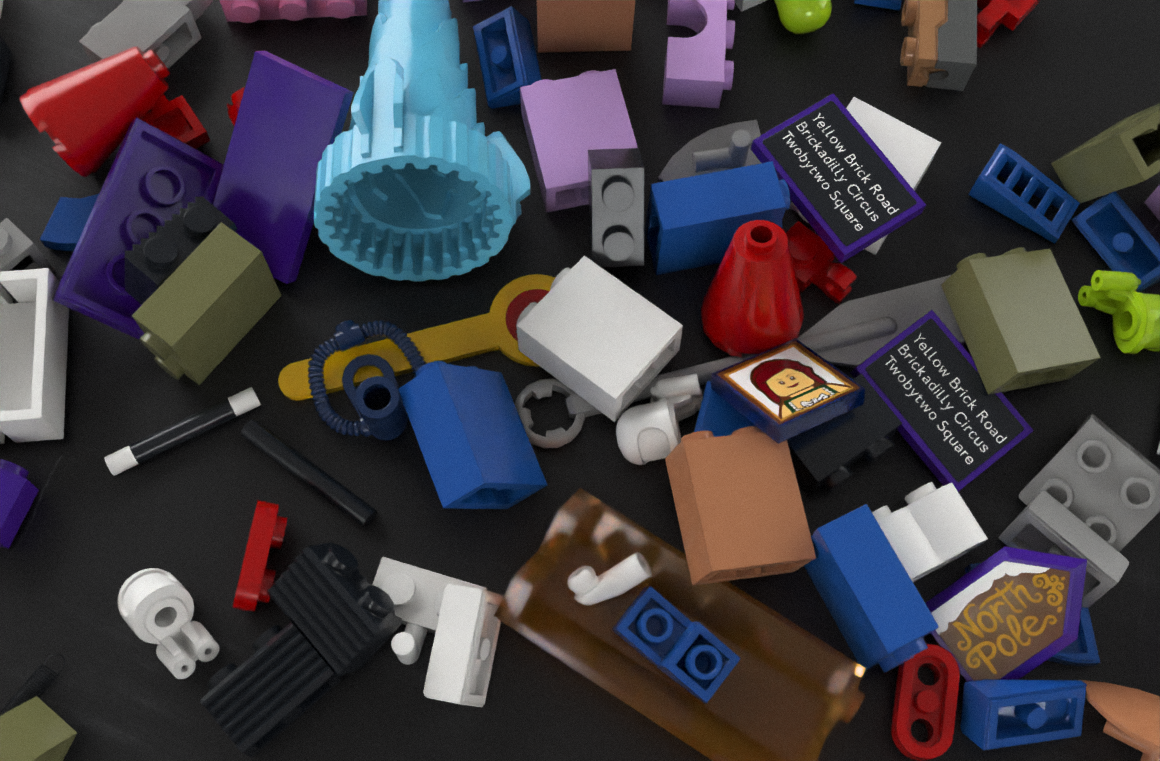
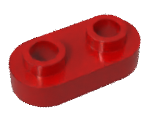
[232,500,288,612]
[891,644,960,761]

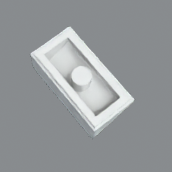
[423,584,505,707]

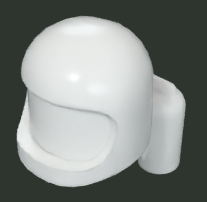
[616,373,703,465]
[118,568,219,679]

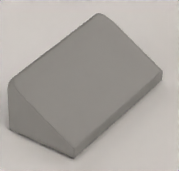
[998,491,1129,608]

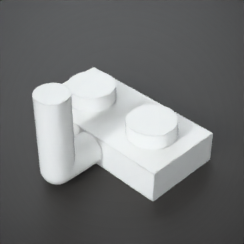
[372,557,487,665]

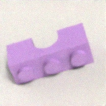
[662,0,735,108]

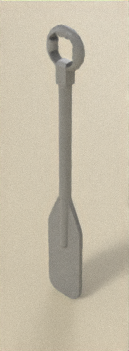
[515,275,966,449]

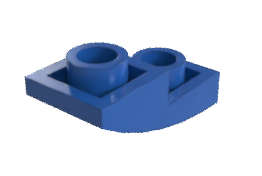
[611,586,741,703]

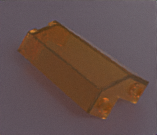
[494,488,865,761]

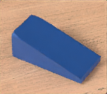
[960,679,1087,751]

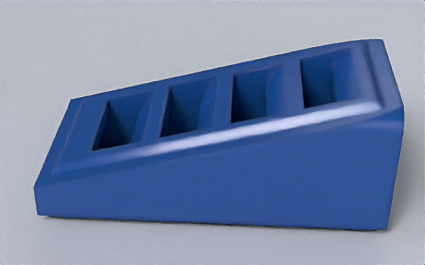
[968,143,1080,244]

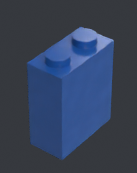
[644,161,790,275]
[398,361,547,509]
[804,504,939,673]

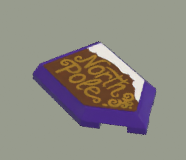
[925,546,1087,682]

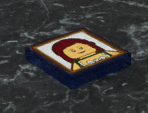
[711,338,865,444]

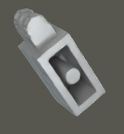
[79,0,213,69]

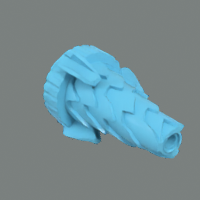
[314,0,530,282]

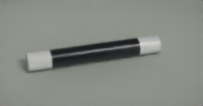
[104,387,261,476]

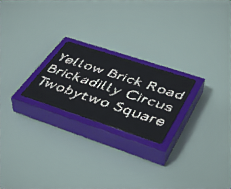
[750,93,926,263]
[850,310,1034,492]

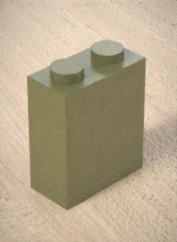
[1051,103,1160,203]
[132,222,282,385]
[941,247,1101,395]

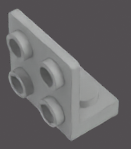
[1019,413,1160,552]

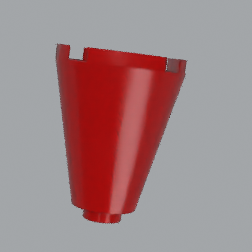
[19,46,171,177]
[701,220,804,358]

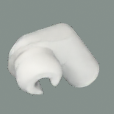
[567,552,652,606]

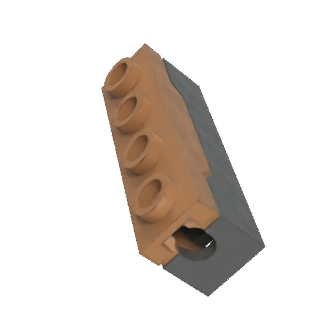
[900,0,977,91]

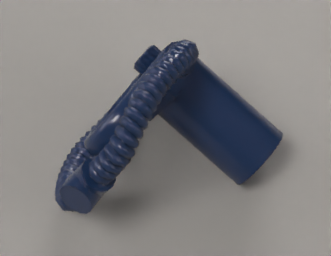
[307,320,426,440]

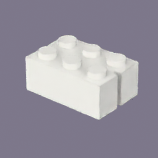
[0,268,69,444]

